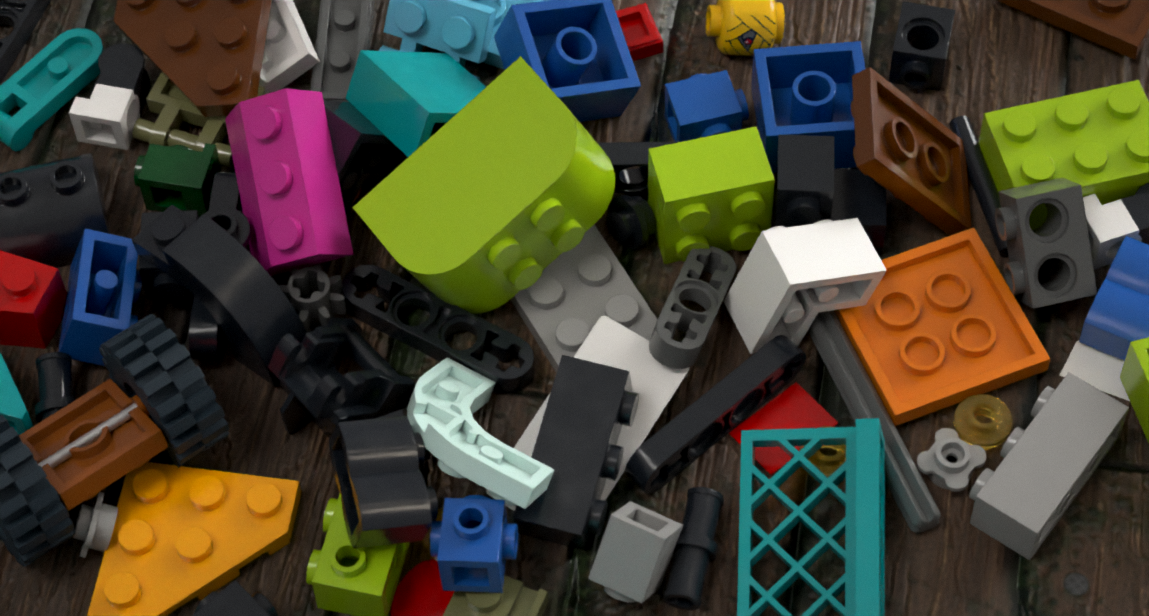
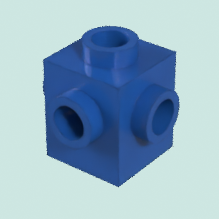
[430,495,518,593]

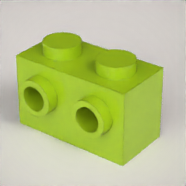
[306,493,410,616]

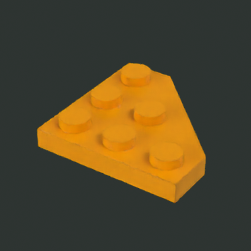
[87,462,302,616]

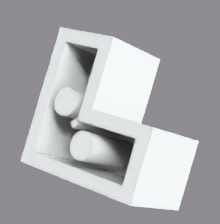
[723,218,887,354]

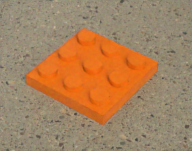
[834,227,1050,426]

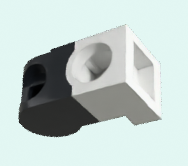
[69,43,151,150]
[1083,183,1149,270]

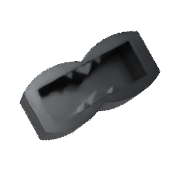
[329,416,438,549]

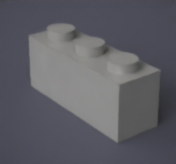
[969,372,1129,560]

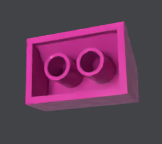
[225,88,354,276]

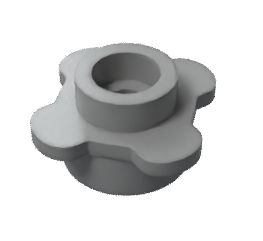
[917,428,986,492]
[73,492,118,558]

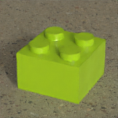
[648,126,775,264]

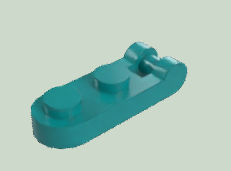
[0,28,104,151]

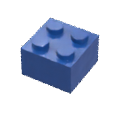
[494,0,641,122]
[751,41,866,173]

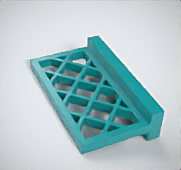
[737,418,885,616]

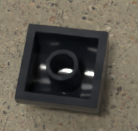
[0,153,110,268]

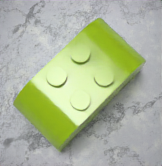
[352,56,615,314]

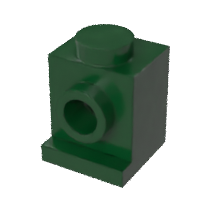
[134,143,222,217]

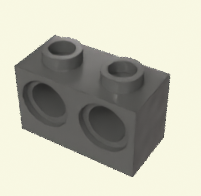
[995,178,1097,309]

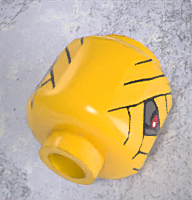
[705,0,785,56]

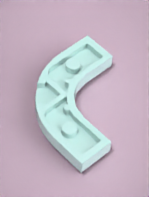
[407,357,555,509]

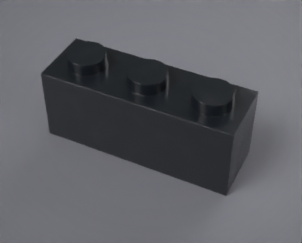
[513,355,639,551]

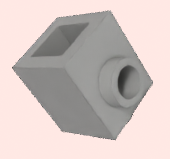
[588,501,683,603]

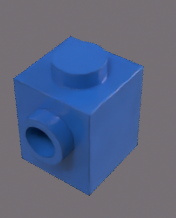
[665,70,749,142]

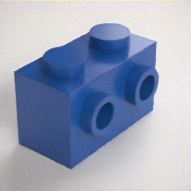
[58,229,142,366]

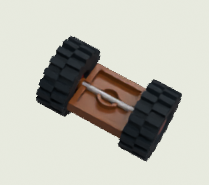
[0,314,229,567]

